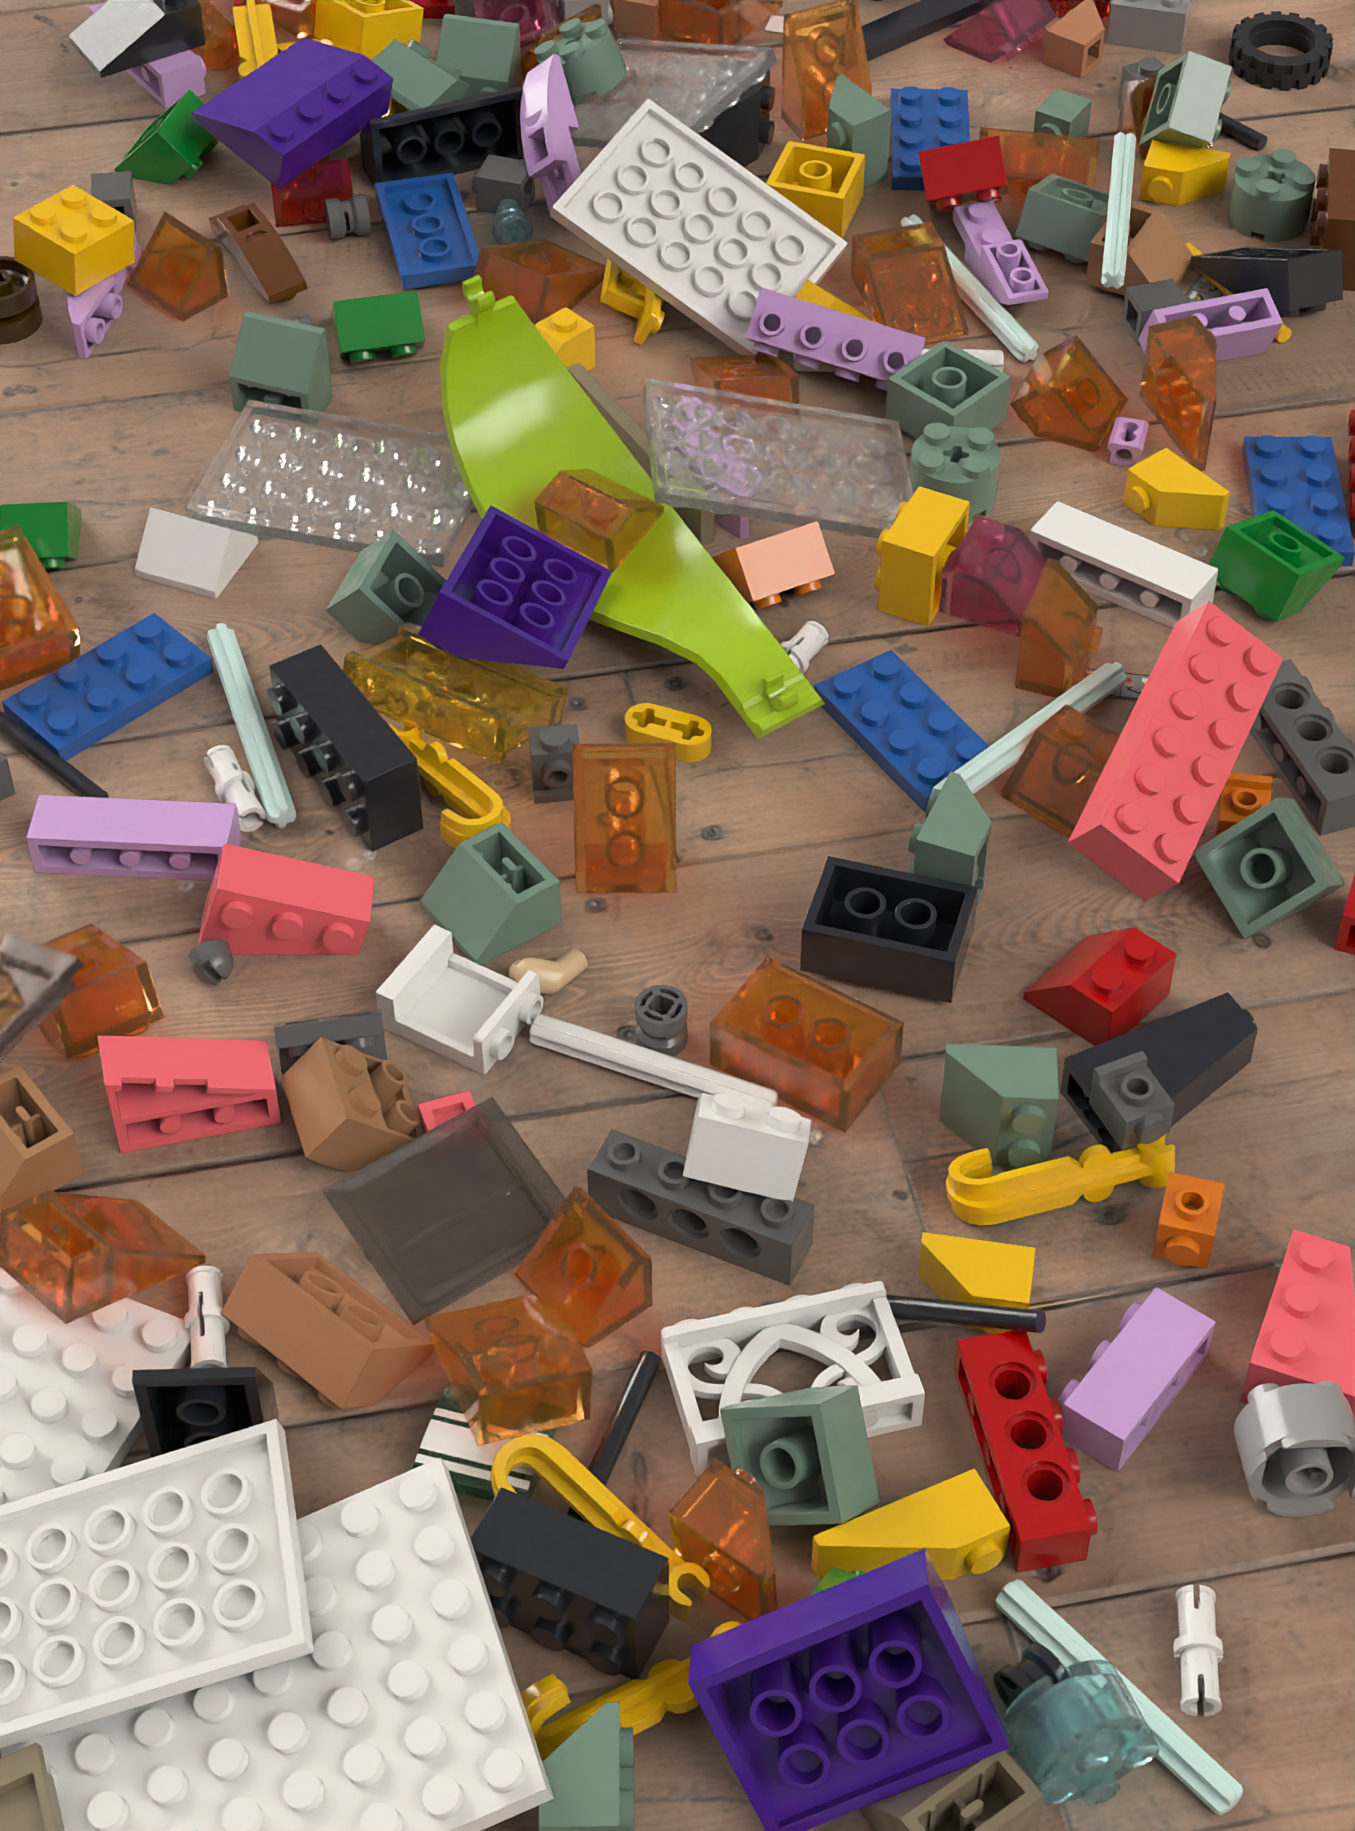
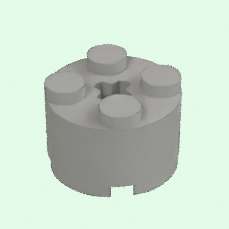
[1234,1381,1355,1517]

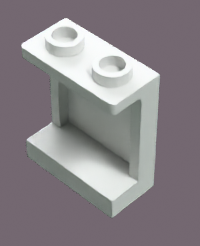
[376,925,544,1076]

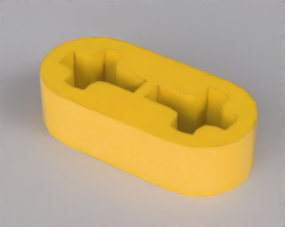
[624,703,712,762]

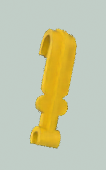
[233,0,278,80]
[388,718,511,849]
[946,1135,1175,1226]
[490,1434,710,1620]
[521,1621,741,1762]

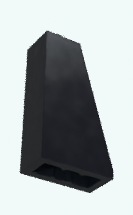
[1060,992,1258,1153]

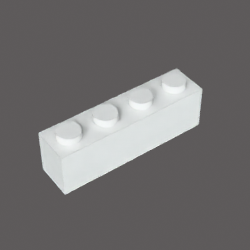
[1026,501,1218,628]

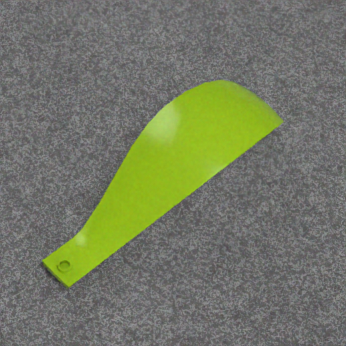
[440,275,825,739]

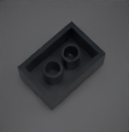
[800,856,978,1003]
[470,1487,670,1680]

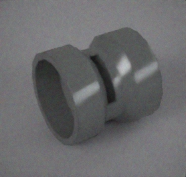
[324,194,371,240]
[635,985,688,1057]

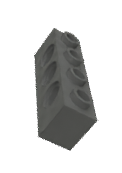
[1250,659,1355,836]
[587,1129,815,1286]

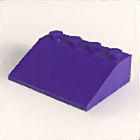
[192,38,394,189]
[418,505,612,669]
[688,1548,1010,1831]

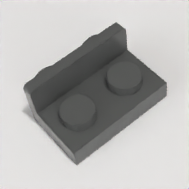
[274,1009,387,1075]

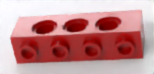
[954,1330,1098,1573]

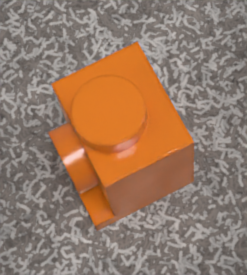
[1215,772,1273,837]

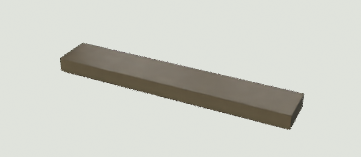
[566,363,715,545]

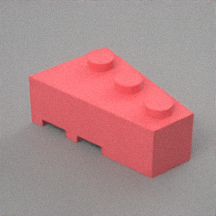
[198,843,374,955]
[98,1035,281,1153]
[1240,1230,1355,1419]

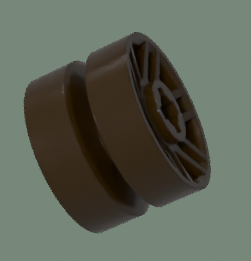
[0,256,43,345]

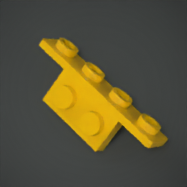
[600,258,665,346]

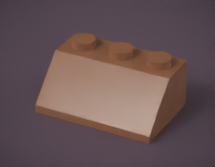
[221,1252,437,1411]

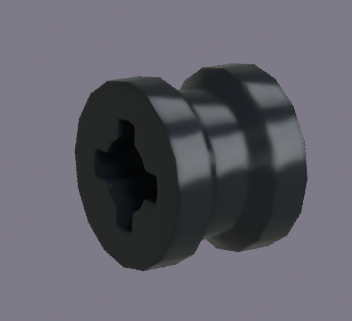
[993,1643,1074,1726]

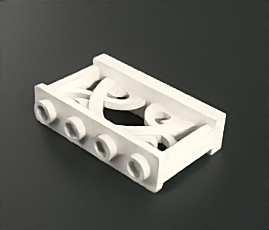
[661,1281,925,1476]

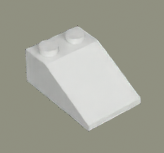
[683,1093,811,1202]

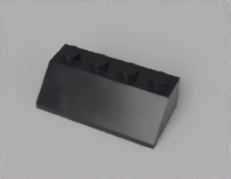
[360,86,525,188]

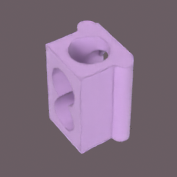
[1107,417,1149,467]

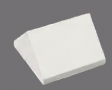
[134,507,258,599]

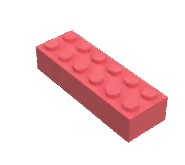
[1068,601,1283,901]

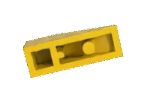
[811,1468,1010,1580]

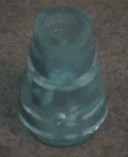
[493,199,533,249]

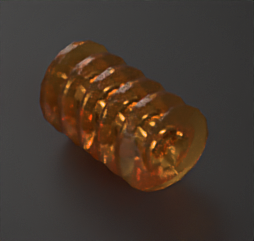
[190,0,240,71]

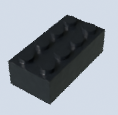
[267,644,424,852]

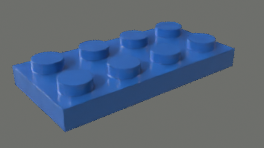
[890,86,970,191]
[374,173,484,290]
[1241,435,1355,566]
[2,613,214,761]
[814,650,1003,812]

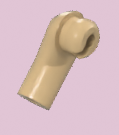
[509,948,588,995]

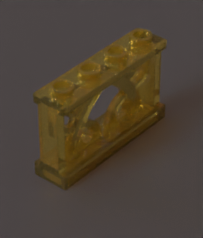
[343,622,568,764]

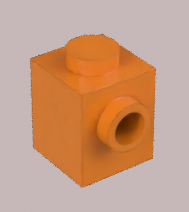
[1152,1171,1225,1269]

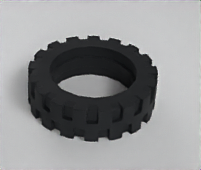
[1229,11,1333,91]

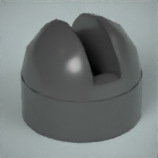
[189,939,233,985]

